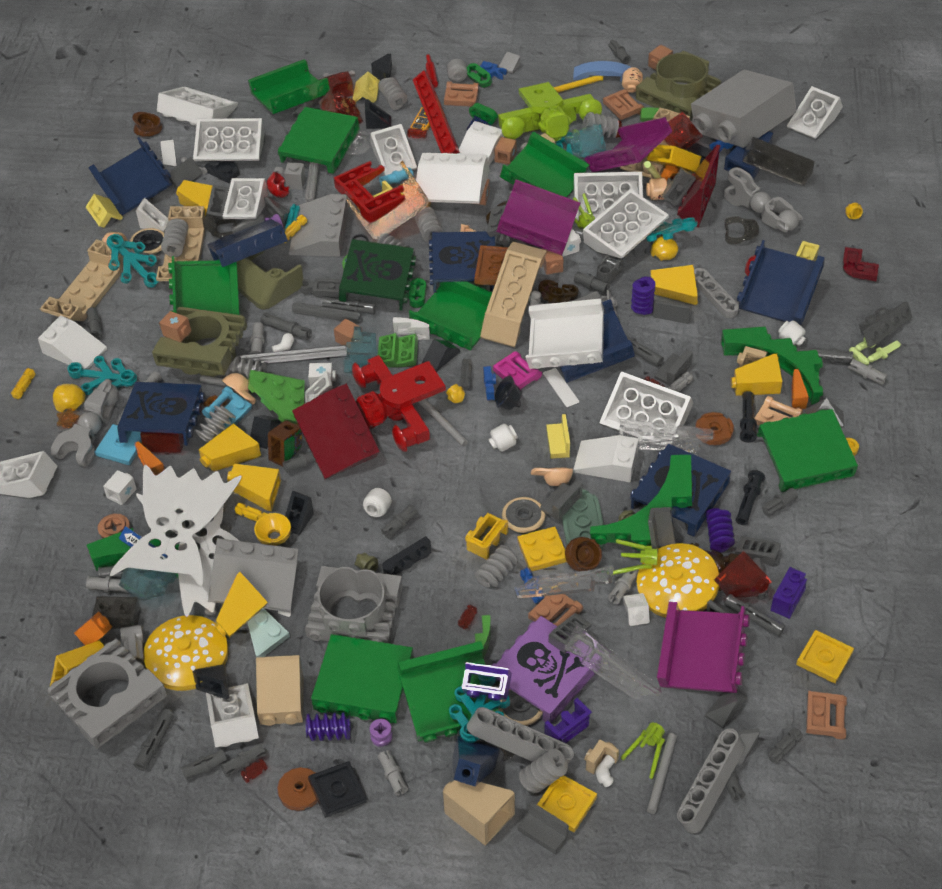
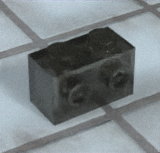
[92,596,141,629]

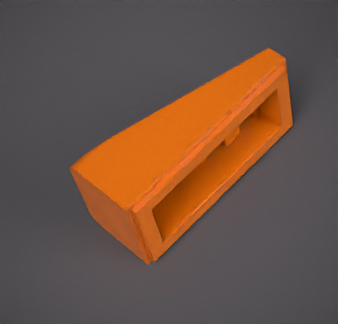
[792,369,809,409]
[135,441,165,475]

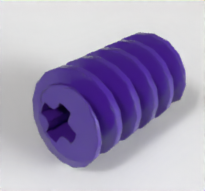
[631,276,655,315]
[706,508,735,553]
[306,712,351,741]

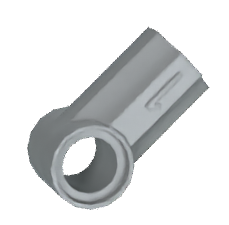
[120,625,145,663]

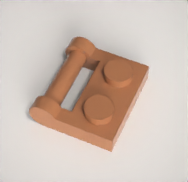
[444,81,479,106]
[603,89,645,120]
[528,588,583,626]
[806,691,847,739]

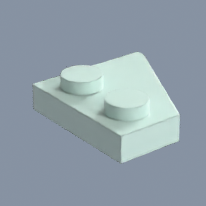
[247,609,290,657]

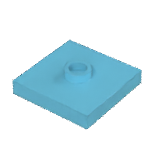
[95,424,147,465]

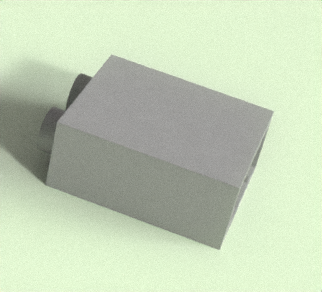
[691,69,796,148]

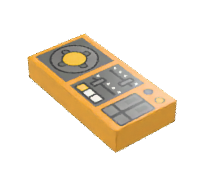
[410,107,430,135]

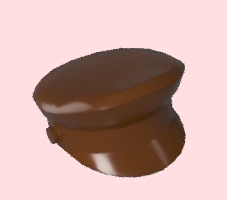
[132,112,162,137]
[565,537,602,572]

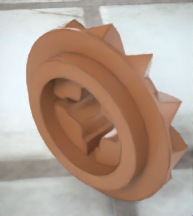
[98,514,130,538]

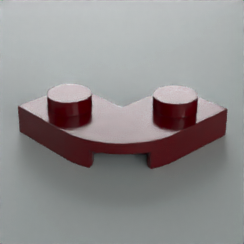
[842,247,879,281]

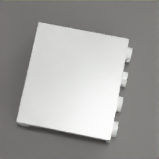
[526,299,604,369]

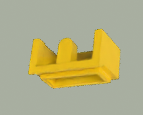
[465,513,508,560]

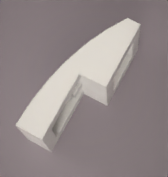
[393,317,430,340]

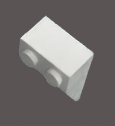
[787,86,843,139]
[459,121,504,165]
[370,124,417,175]
[223,178,269,219]
[38,315,107,369]
[573,435,639,482]
[0,451,57,498]
[206,683,259,747]

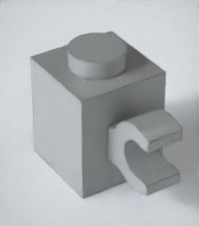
[274,163,306,190]

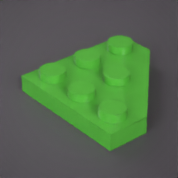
[248,370,305,424]

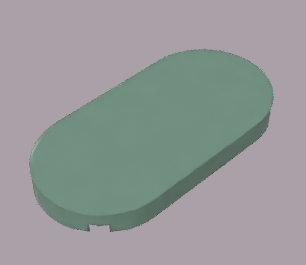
[561,489,605,550]

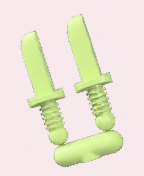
[849,337,901,365]

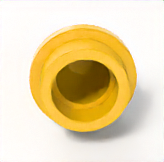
[845,202,863,219]
[446,384,465,403]

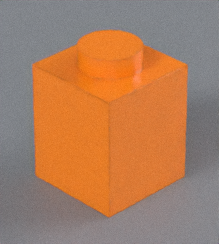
[74,612,112,645]

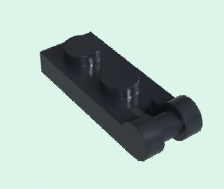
[382,536,432,575]

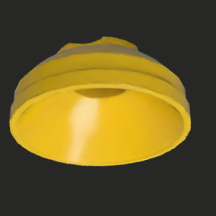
[254,513,291,546]

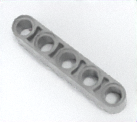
[467,707,574,764]
[677,728,745,834]

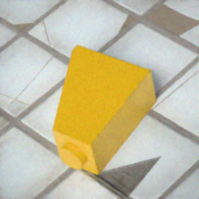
[647,145,701,173]
[176,180,213,222]
[651,265,698,305]
[731,354,782,396]
[199,423,261,471]
[227,464,281,512]
[215,572,268,638]
[50,640,104,686]

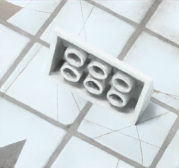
[157,86,238,125]
[193,118,265,161]
[413,153,490,204]
[573,172,643,221]
[583,189,669,259]
[599,372,694,448]

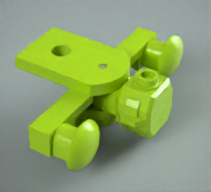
[498,82,602,141]

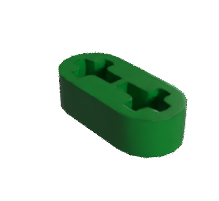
[467,63,492,88]
[469,103,498,125]
[409,278,427,308]

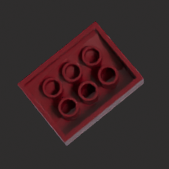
[677,145,720,228]
[292,383,380,480]

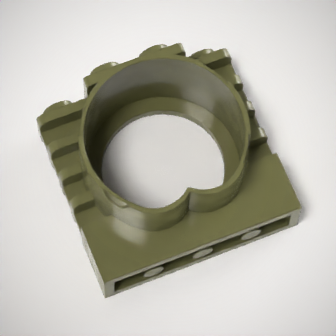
[636,51,721,123]
[152,307,247,377]

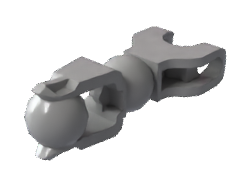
[723,167,803,233]
[51,379,119,467]

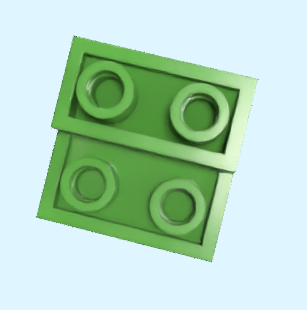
[378,333,418,368]

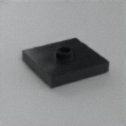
[308,761,367,818]

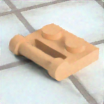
[754,396,803,426]

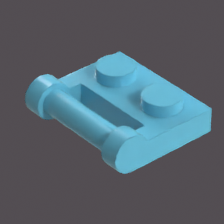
[202,386,252,428]

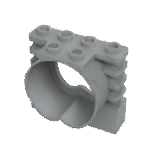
[305,566,403,643]
[47,639,167,749]

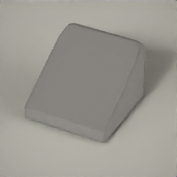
[499,52,520,73]

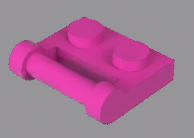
[493,351,542,389]

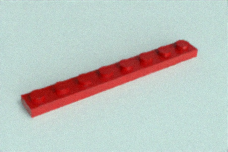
[413,70,460,154]

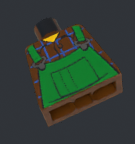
[268,421,302,467]

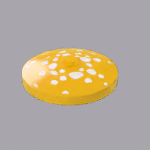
[637,543,720,618]
[143,615,228,691]

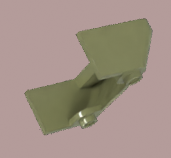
[237,251,304,310]

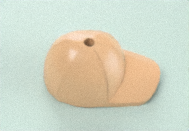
[222,373,257,404]
[531,468,573,486]

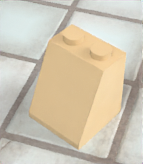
[256,655,304,726]
[443,780,515,846]

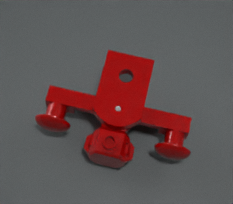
[352,355,446,452]

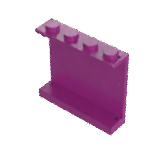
[585,117,672,172]
[496,180,581,255]
[657,602,750,693]

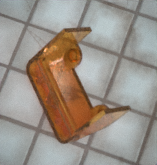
[346,161,429,240]

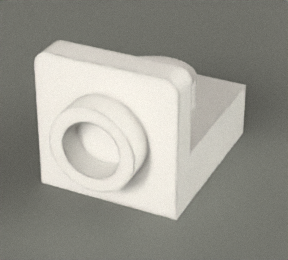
[623,593,650,626]

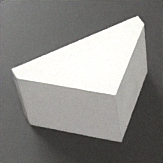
[136,198,169,232]
[304,372,333,403]

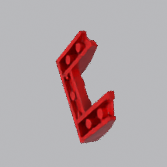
[334,161,405,224]

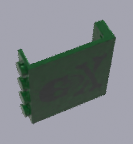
[339,239,416,311]

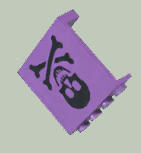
[491,616,602,723]

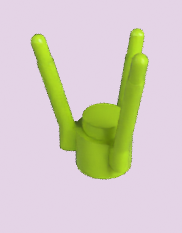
[573,193,595,229]
[610,539,657,575]
[621,722,665,779]

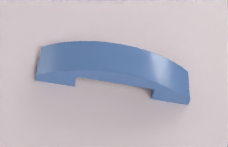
[573,61,631,82]

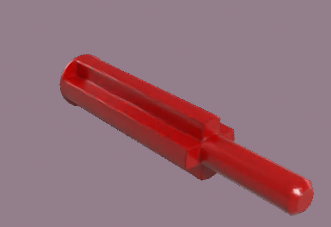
[426,54,438,88]

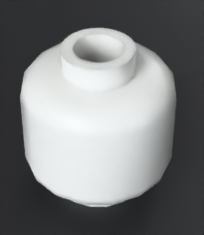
[778,321,806,346]
[488,424,518,452]
[363,488,392,517]

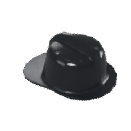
[495,375,522,410]

